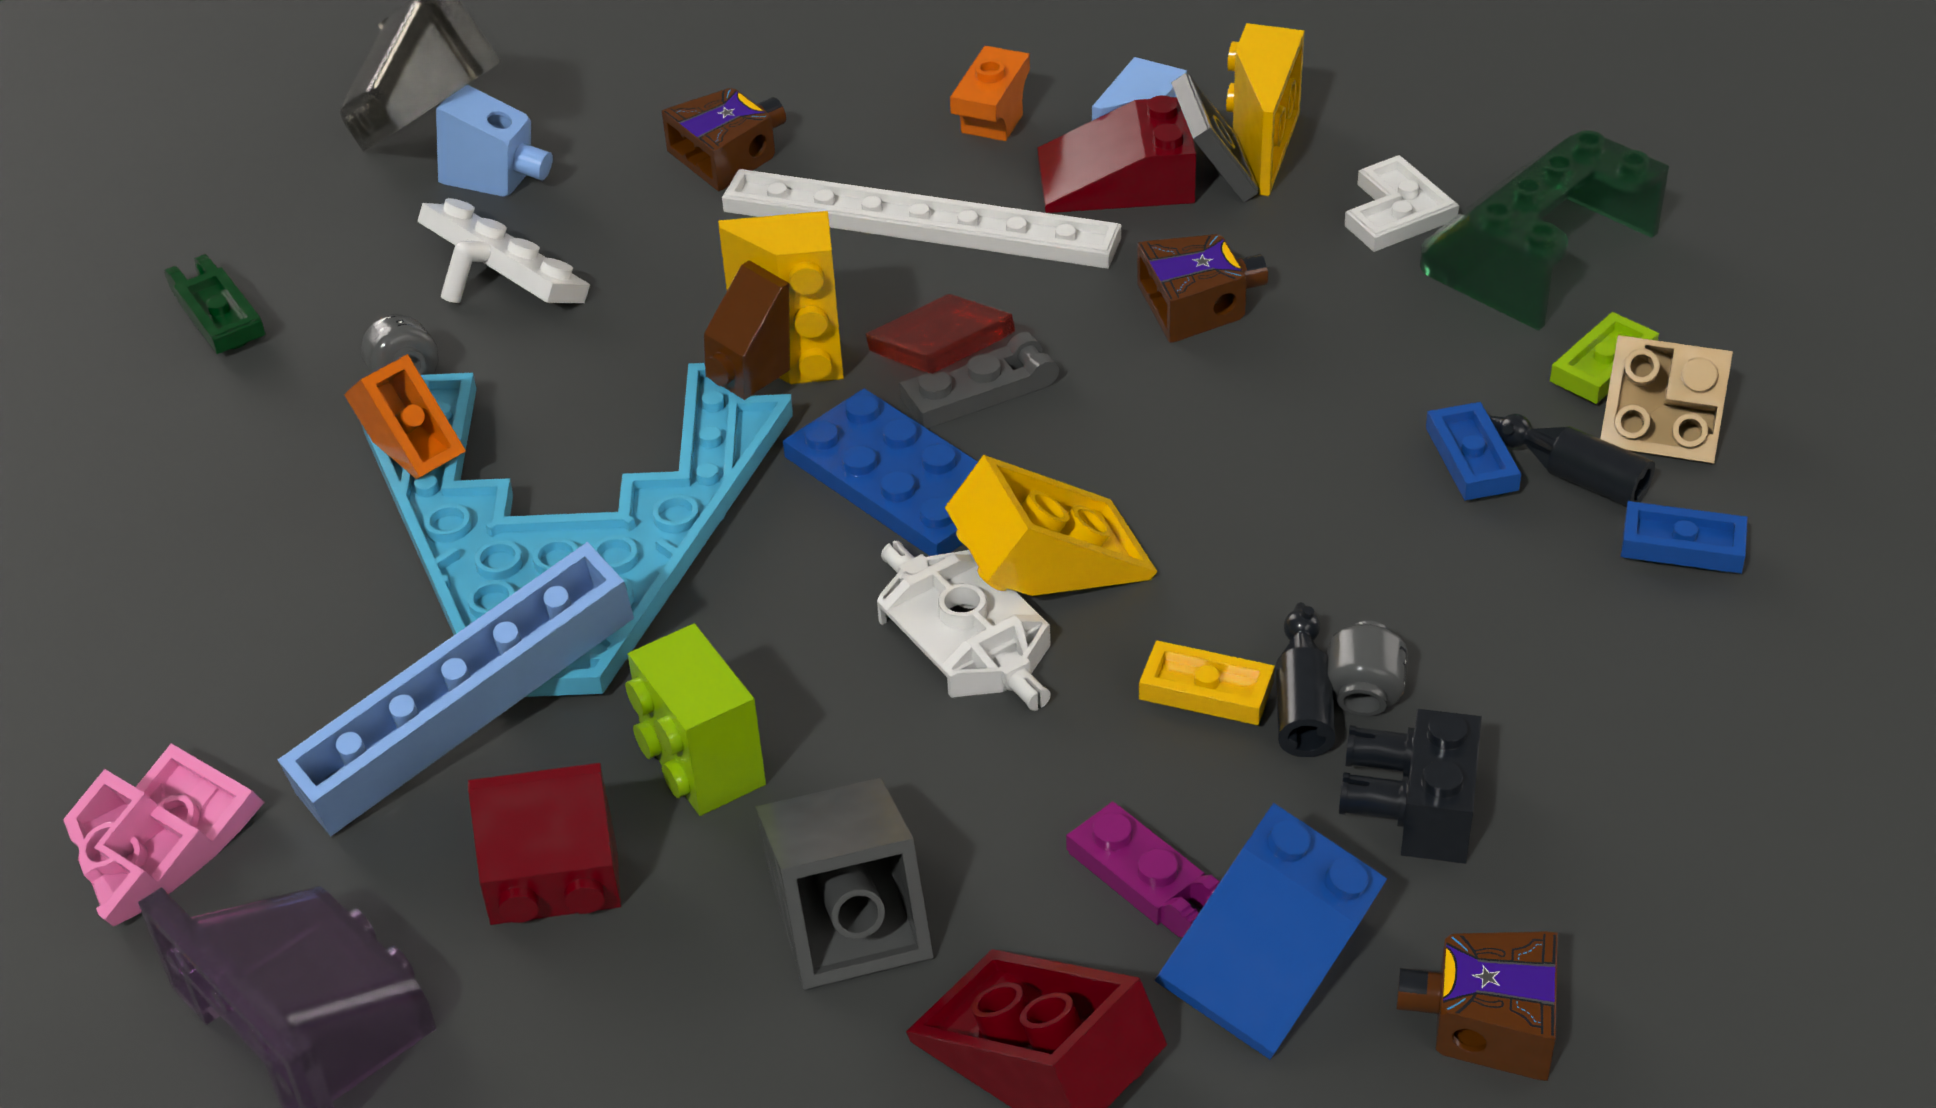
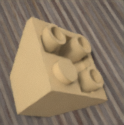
[1600,335,1733,464]

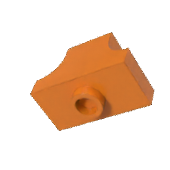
[950,46,1030,141]

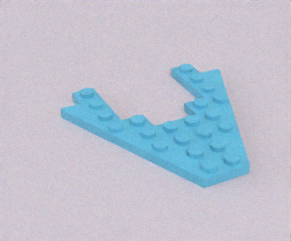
[362,363,793,697]

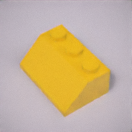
[718,211,844,384]

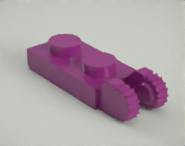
[1066,801,1220,938]

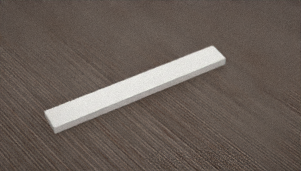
[722,169,1121,269]

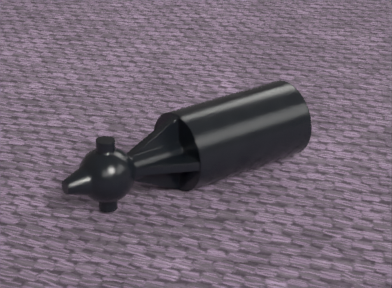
[1490,414,1655,506]
[1276,602,1335,757]

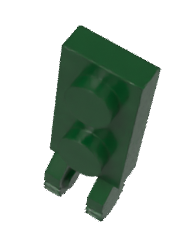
[164,254,266,354]

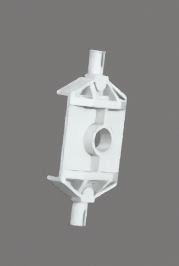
[877,541,1051,711]

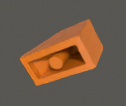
[344,354,466,479]

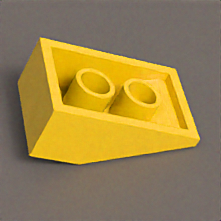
[1226,23,1304,196]
[945,455,1158,596]

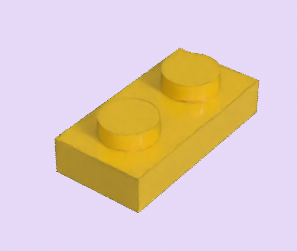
[1139,640,1275,726]

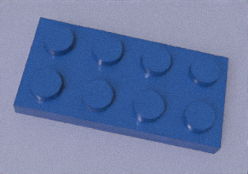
[783,388,978,556]

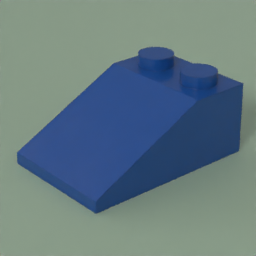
[1154,802,1388,1060]

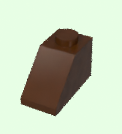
[704,260,790,400]

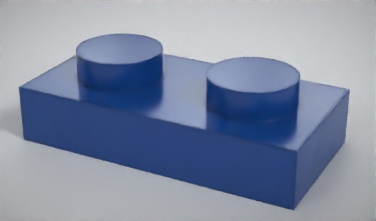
[1426,402,1521,501]
[1621,501,1748,574]

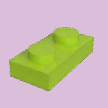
[1550,312,1659,404]

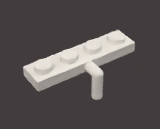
[417,198,590,303]

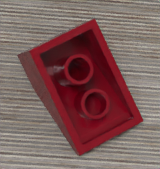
[1037,95,1196,213]
[906,949,1167,1108]

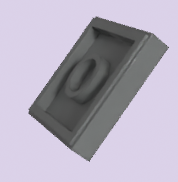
[1171,73,1259,202]

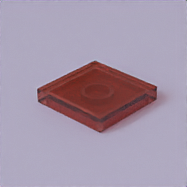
[865,294,1015,374]

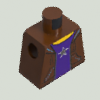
[662,88,786,192]
[1137,234,1268,343]
[1396,931,1558,1081]

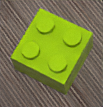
[625,623,766,816]

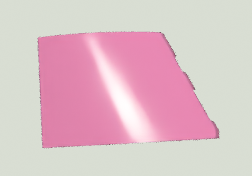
[63,743,265,927]

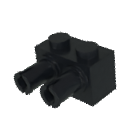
[1339,709,1482,864]

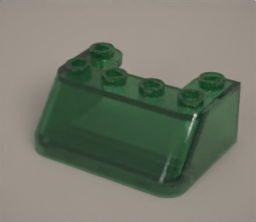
[1420,130,1669,331]

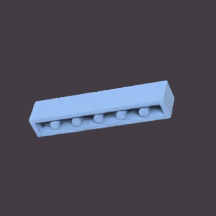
[277,542,634,837]

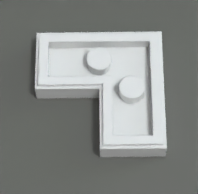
[1345,155,1459,252]

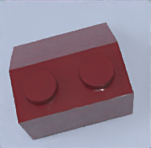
[468,763,621,925]

